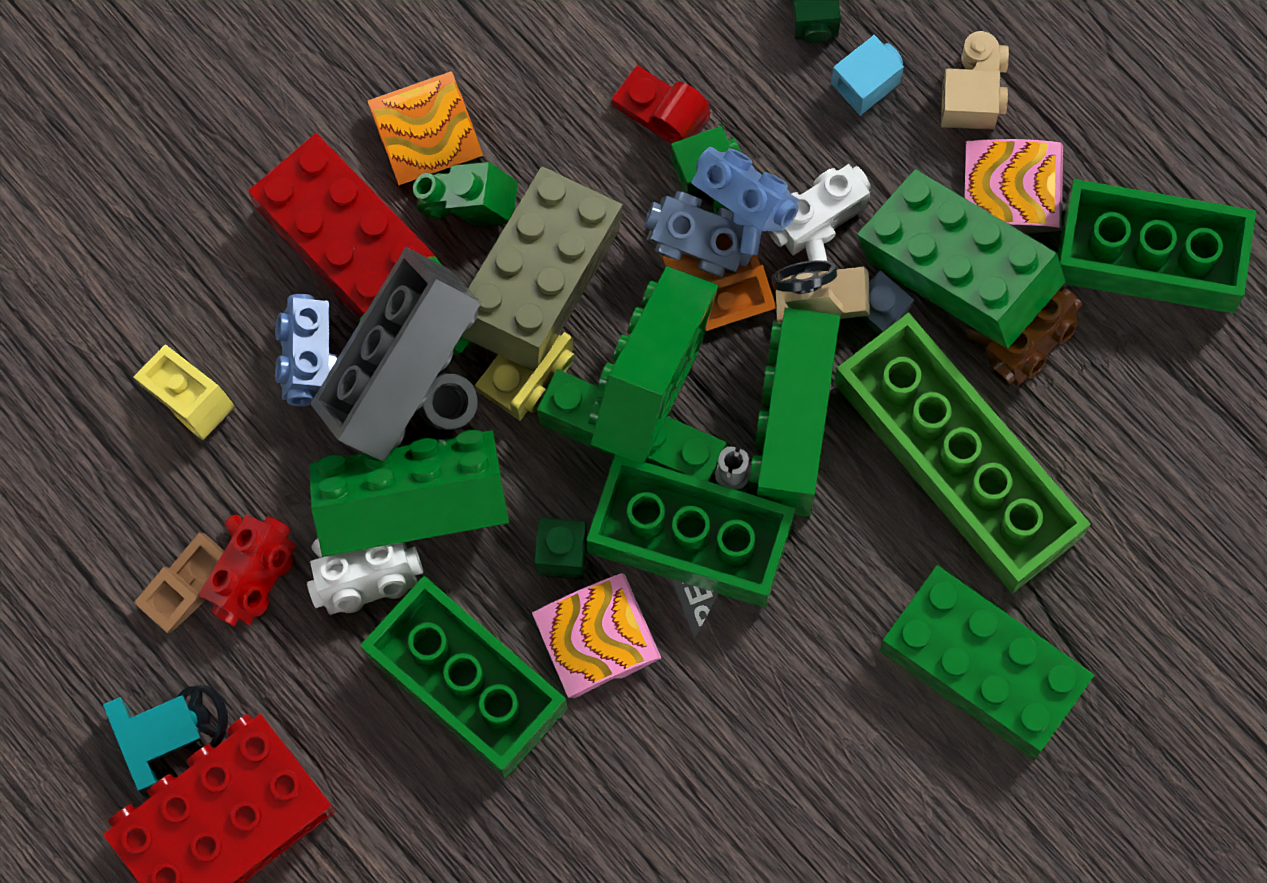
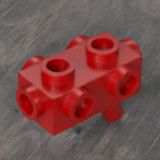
[198,514,297,627]

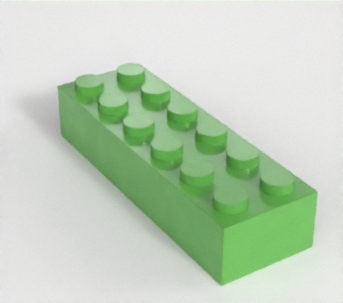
[834,312,1091,594]

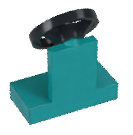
[103,685,228,799]

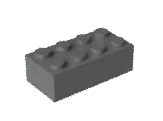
[311,247,482,462]

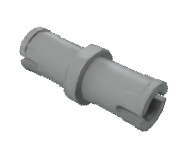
[714,446,751,492]

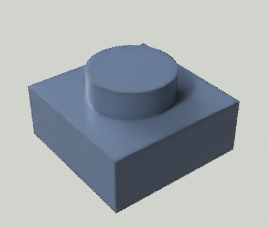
[860,270,914,335]

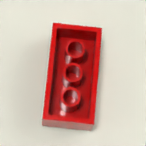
[248,132,438,319]

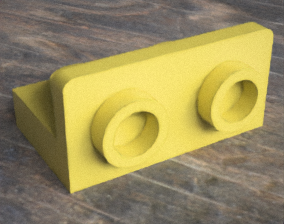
[475,332,575,421]

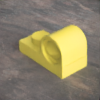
[134,344,235,440]

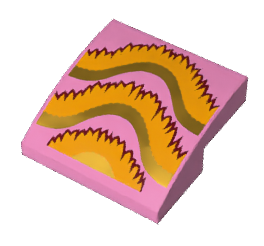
[965,139,1063,234]
[532,573,661,698]

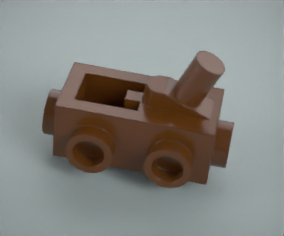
[967,288,1083,387]

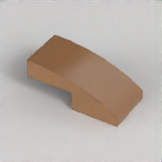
[134,532,224,633]

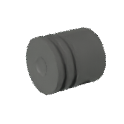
[415,374,478,430]

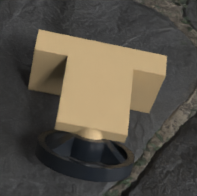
[771,260,870,322]

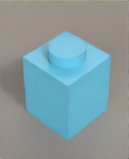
[831,35,904,116]

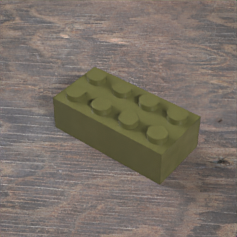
[461,166,623,371]

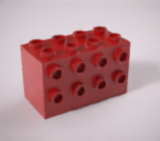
[103,713,336,883]

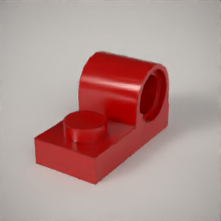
[611,65,711,144]

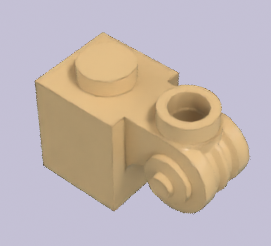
[941,31,1009,130]

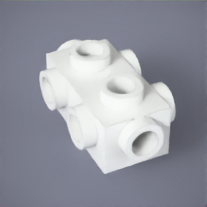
[768,164,871,272]
[307,539,423,615]

